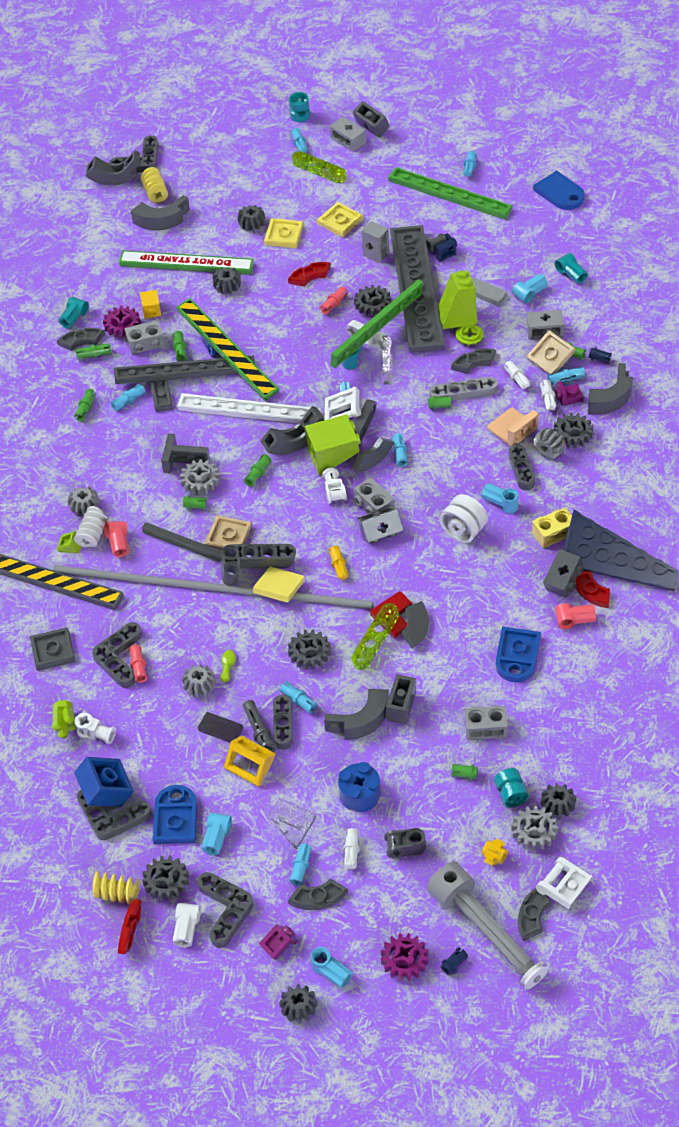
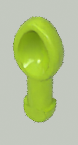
[220,649,236,683]

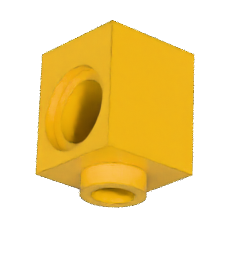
[140,290,161,319]

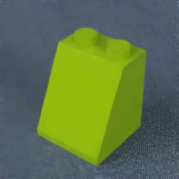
[438,270,477,329]
[305,414,361,476]

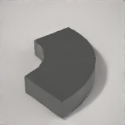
[57,328,105,351]
[451,348,496,374]
[352,438,395,472]
[401,601,429,649]
[288,878,348,910]
[518,888,551,941]

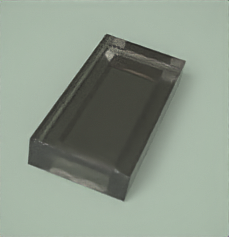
[198,712,243,743]

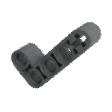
[220,544,296,586]

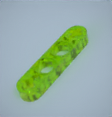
[292,151,347,183]
[351,603,399,670]

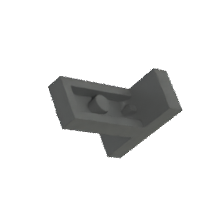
[161,433,210,473]

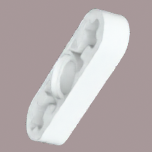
[346,320,392,352]

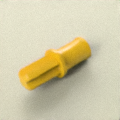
[328,545,349,581]

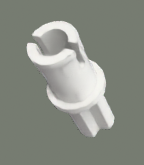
[504,361,530,389]
[540,380,557,411]
[343,828,360,870]

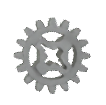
[180,459,220,495]
[511,806,558,851]

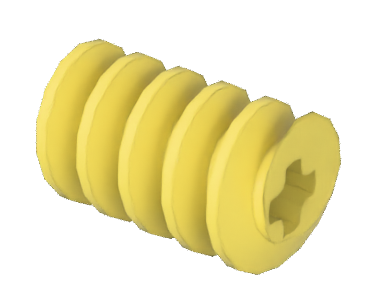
[141,167,168,203]
[93,871,140,905]

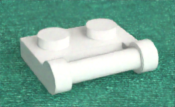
[325,387,361,420]
[536,857,592,909]

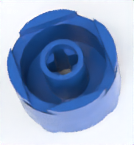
[338,762,381,812]

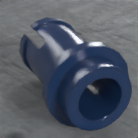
[588,347,612,364]
[441,947,468,976]

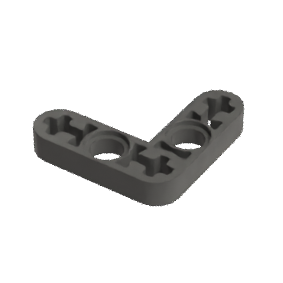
[109,135,159,172]
[92,622,142,688]
[77,790,152,840]
[197,872,253,948]

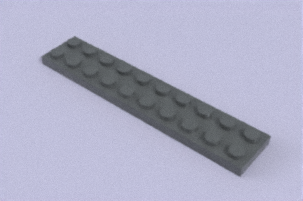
[390,225,445,353]

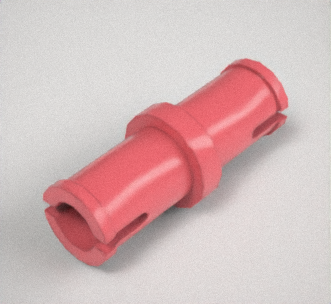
[320,286,348,315]
[129,645,148,683]

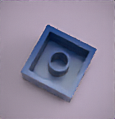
[74,756,134,807]

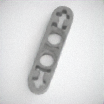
[429,377,498,401]

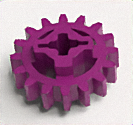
[103,306,141,338]
[381,933,428,981]

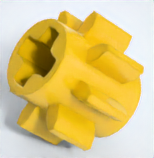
[482,838,508,866]

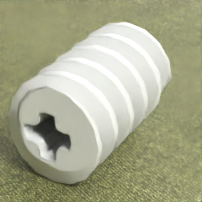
[74,506,108,547]

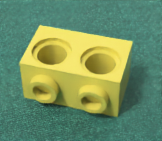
[532,507,572,548]

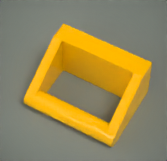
[224,735,276,787]

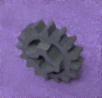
[354,285,391,317]
[553,412,593,448]
[288,629,331,669]
[142,855,189,901]

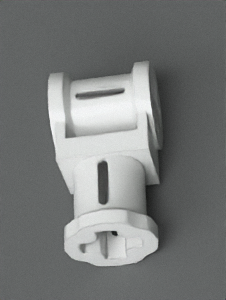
[322,468,347,504]
[75,713,116,745]

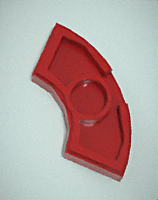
[288,262,331,287]
[575,571,610,608]
[117,898,142,955]

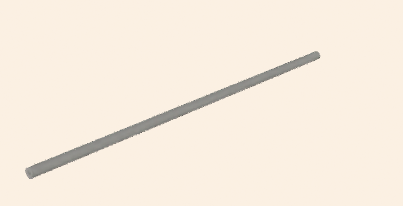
[53,565,373,609]

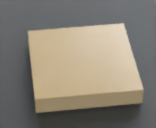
[526,330,576,374]
[205,515,252,551]

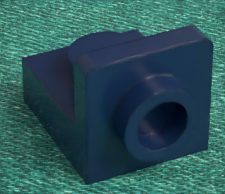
[435,233,457,262]

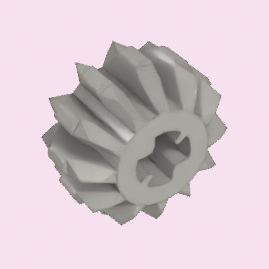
[533,428,565,459]
[67,485,100,516]
[182,664,216,698]

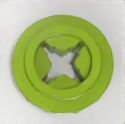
[456,324,484,346]

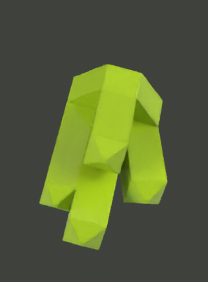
[51,700,77,739]

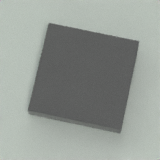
[30,627,76,671]

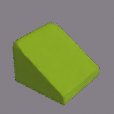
[57,531,82,553]

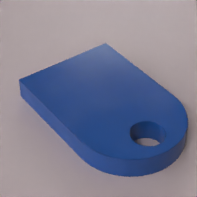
[533,170,584,210]
[496,627,541,682]
[153,785,197,844]

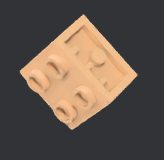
[487,407,539,446]

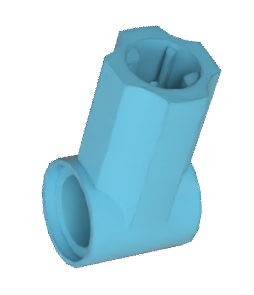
[512,274,548,303]
[481,483,519,513]
[202,812,232,856]
[311,947,353,989]

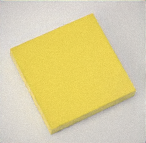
[317,202,363,238]
[264,218,304,248]
[253,566,305,603]

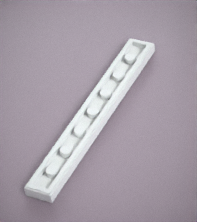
[177,393,321,424]

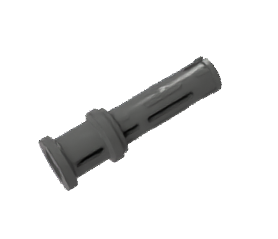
[242,700,277,752]

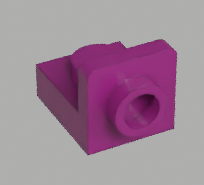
[555,381,583,406]
[259,924,298,960]

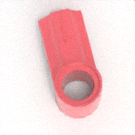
[104,521,130,558]
[555,603,596,629]

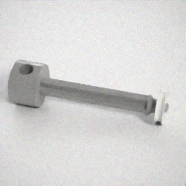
[427,861,549,990]

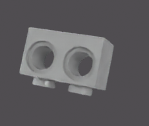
[124,320,165,355]
[353,477,395,514]
[465,705,508,740]

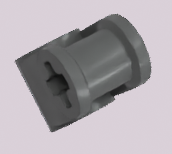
[384,828,426,858]

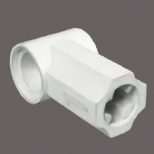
[173,903,201,948]

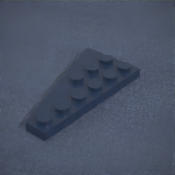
[564,509,679,591]

